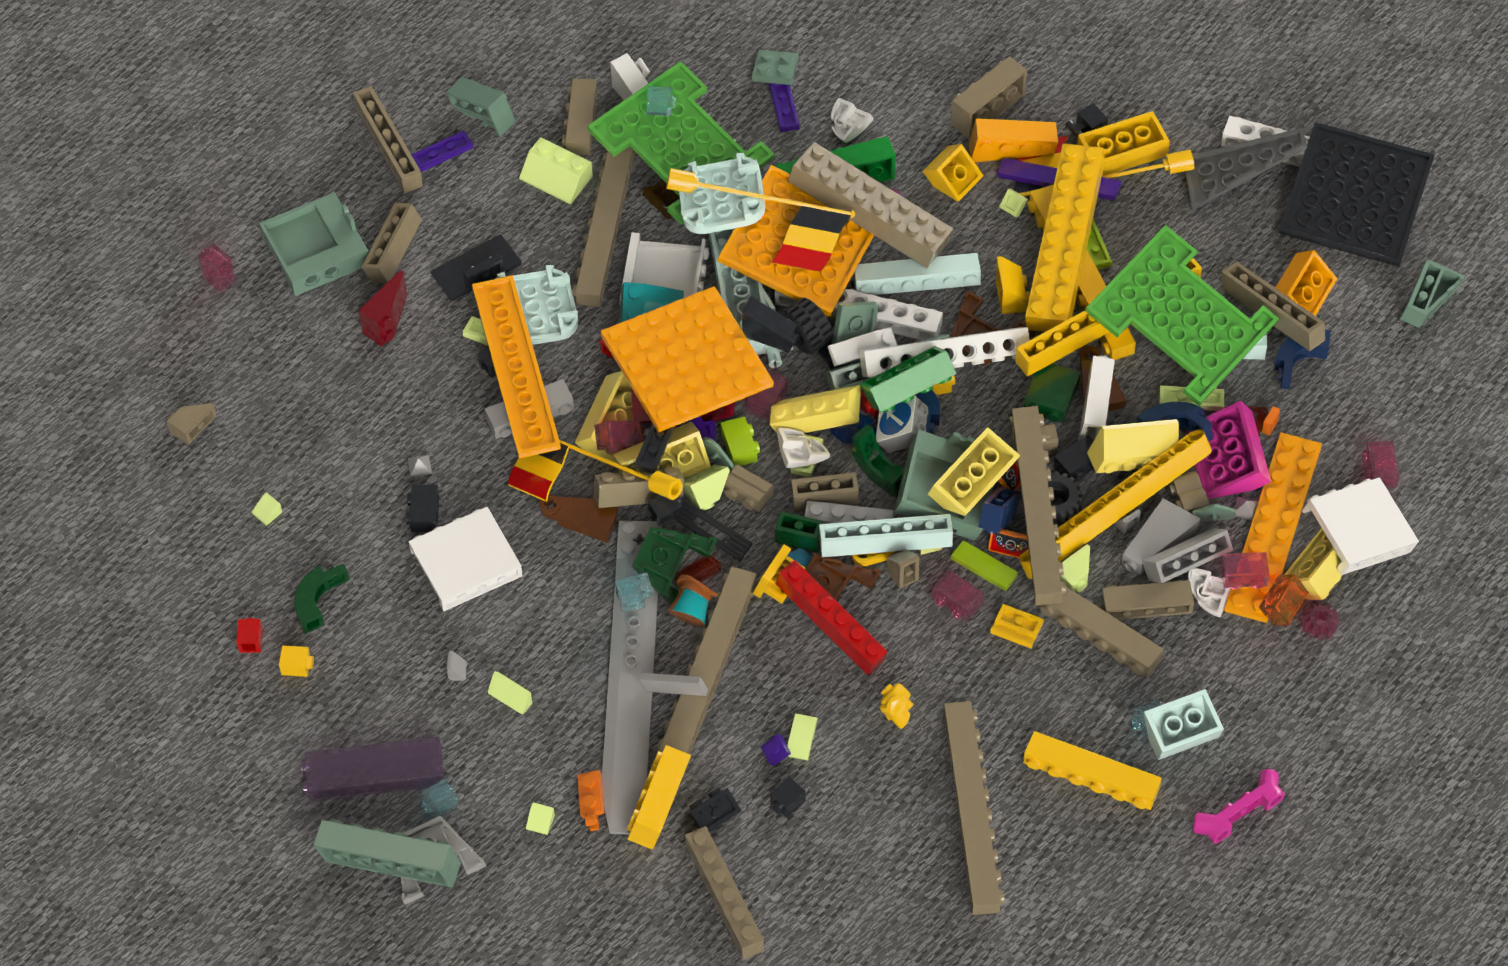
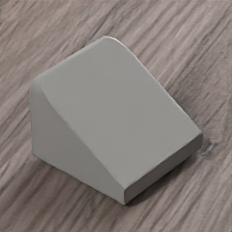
[1114,509,1141,533]
[447,651,467,681]

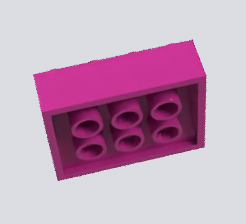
[1185,401,1271,499]

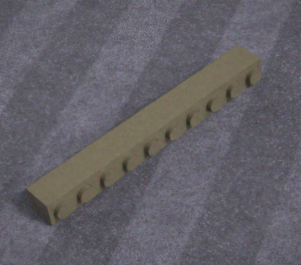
[572,146,636,307]
[1012,406,1066,606]
[657,566,757,754]
[944,701,1004,915]

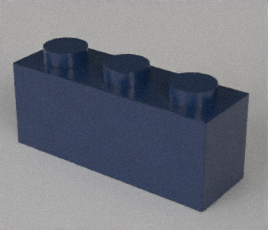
[978,486,1021,534]

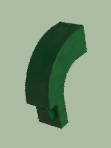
[851,424,904,498]
[294,563,349,634]

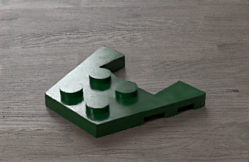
[631,527,717,604]

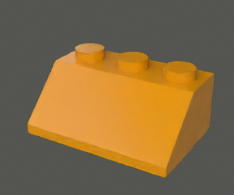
[1275,250,1337,316]

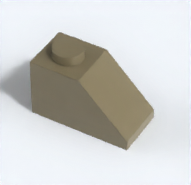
[167,403,217,445]
[887,550,920,589]

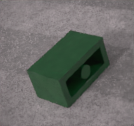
[775,511,823,552]

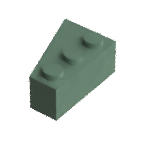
[446,77,516,137]
[1400,259,1465,328]

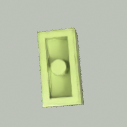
[488,671,532,714]

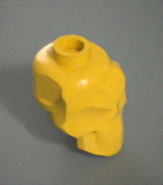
[879,683,913,729]

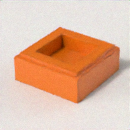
[1262,406,1280,436]

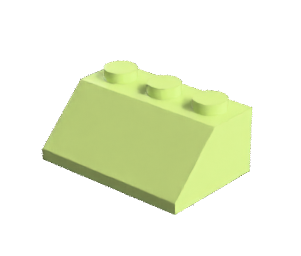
[519,137,593,204]

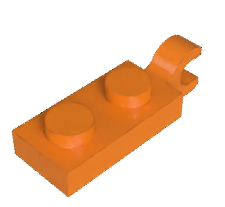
[577,770,605,831]

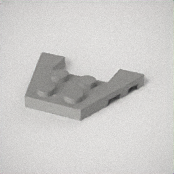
[401,816,486,904]

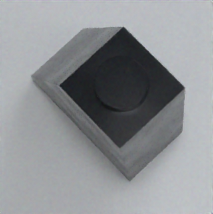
[742,296,799,353]

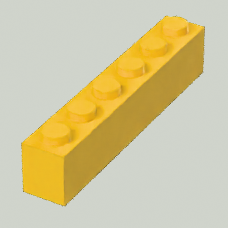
[1023,731,1162,810]

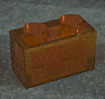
[1259,575,1309,625]

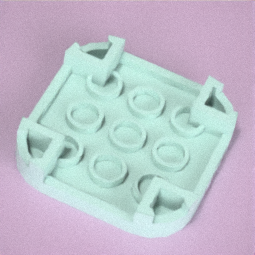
[679,153,766,234]
[496,265,578,345]

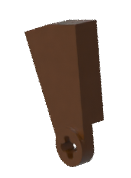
[1080,346,1126,412]
[539,495,619,543]

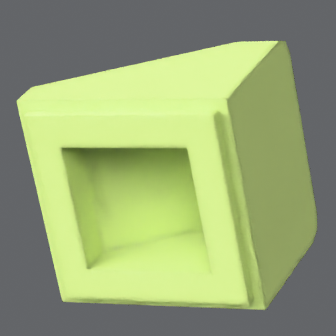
[252,493,282,526]
[526,803,555,835]

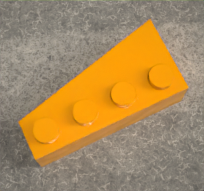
[969,119,1058,162]

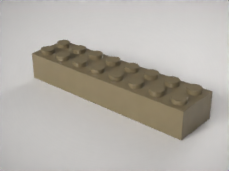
[788,142,954,268]

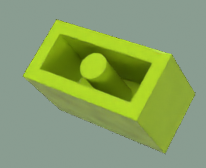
[720,416,760,466]

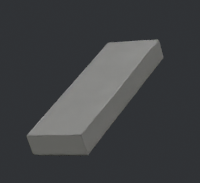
[639,673,708,696]

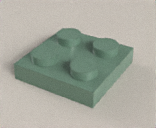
[752,50,799,85]
[832,302,879,344]

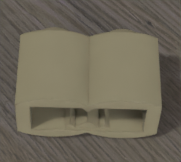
[1168,470,1209,513]

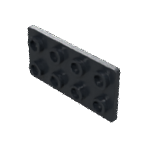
[431,234,522,301]

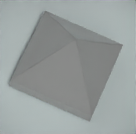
[408,455,432,477]
[1234,497,1258,521]

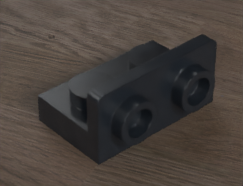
[686,787,742,831]

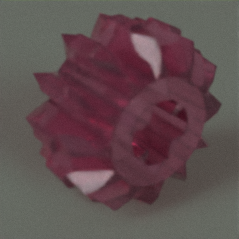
[1301,602,1339,641]

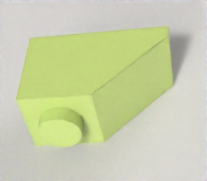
[1060,544,1090,593]

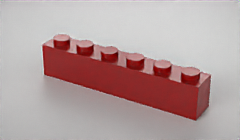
[776,560,888,675]

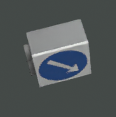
[876,396,928,453]

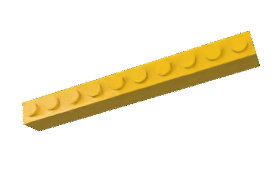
[1027,185,1136,360]
[1015,258,1202,377]

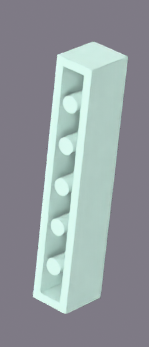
[853,253,981,295]
[819,514,953,557]

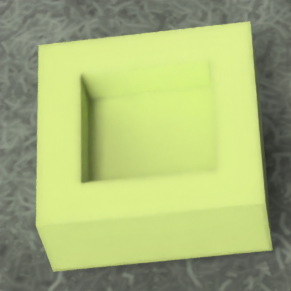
[999,189,1028,217]

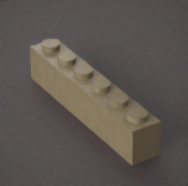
[353,86,423,194]
[1222,262,1325,351]
[1039,587,1164,678]
[685,826,764,960]

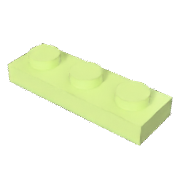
[1159,385,1224,411]

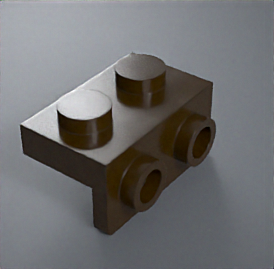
[642,178,680,219]

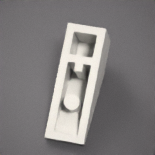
[828,327,897,367]

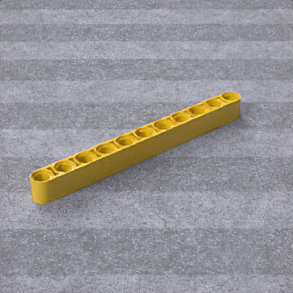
[1019,430,1212,579]

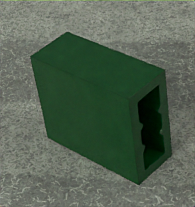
[1024,364,1081,423]

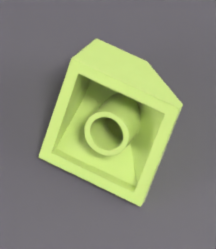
[683,464,729,510]

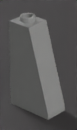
[1121,498,1200,575]

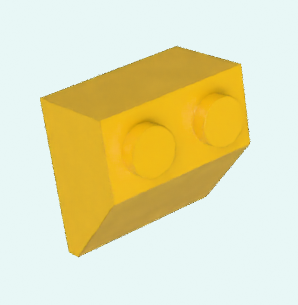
[923,144,984,202]
[995,256,1030,314]

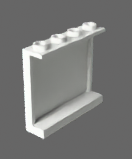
[620,232,709,302]
[1302,477,1419,575]
[409,507,522,611]

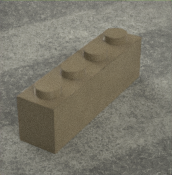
[562,78,598,155]
[362,203,422,284]
[594,467,684,508]
[1101,579,1194,620]

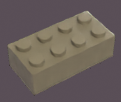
[951,56,1027,139]

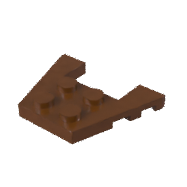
[950,290,1036,366]
[805,554,881,601]

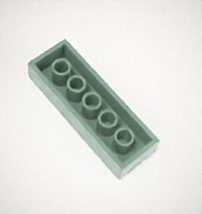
[314,819,461,888]

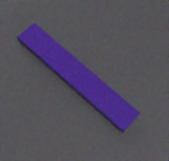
[997,158,1121,201]

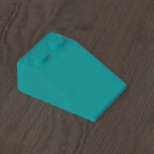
[619,282,684,323]

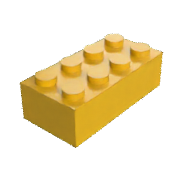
[1077,111,1170,176]
[626,745,691,849]

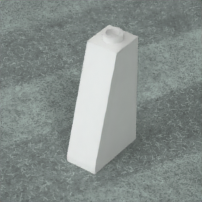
[610,53,648,100]
[1078,356,1115,441]

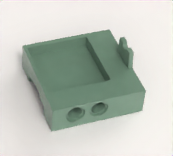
[259,192,369,296]
[894,429,993,540]

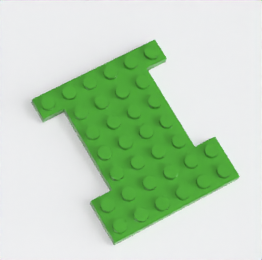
[587,61,775,225]
[1085,225,1279,406]

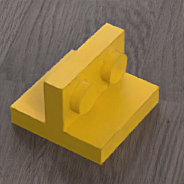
[753,544,805,604]

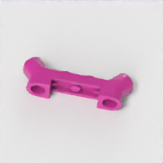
[1193,769,1285,844]

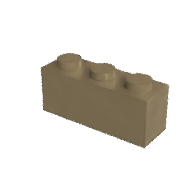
[791,472,859,511]

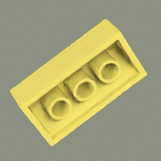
[575,371,638,462]
[770,385,861,433]
[1087,419,1179,473]
[613,422,711,479]
[928,427,1020,516]
[1280,528,1342,600]

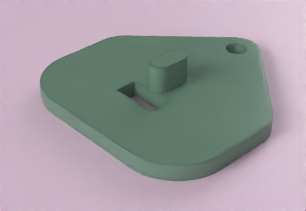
[702,437,735,472]
[1192,504,1236,521]

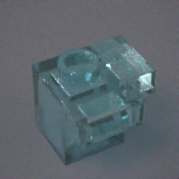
[615,572,653,612]

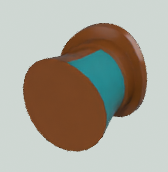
[667,574,718,627]

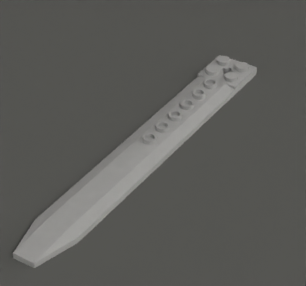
[602,521,662,834]

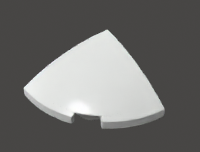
[831,98,874,143]
[777,427,830,468]
[1188,568,1233,618]

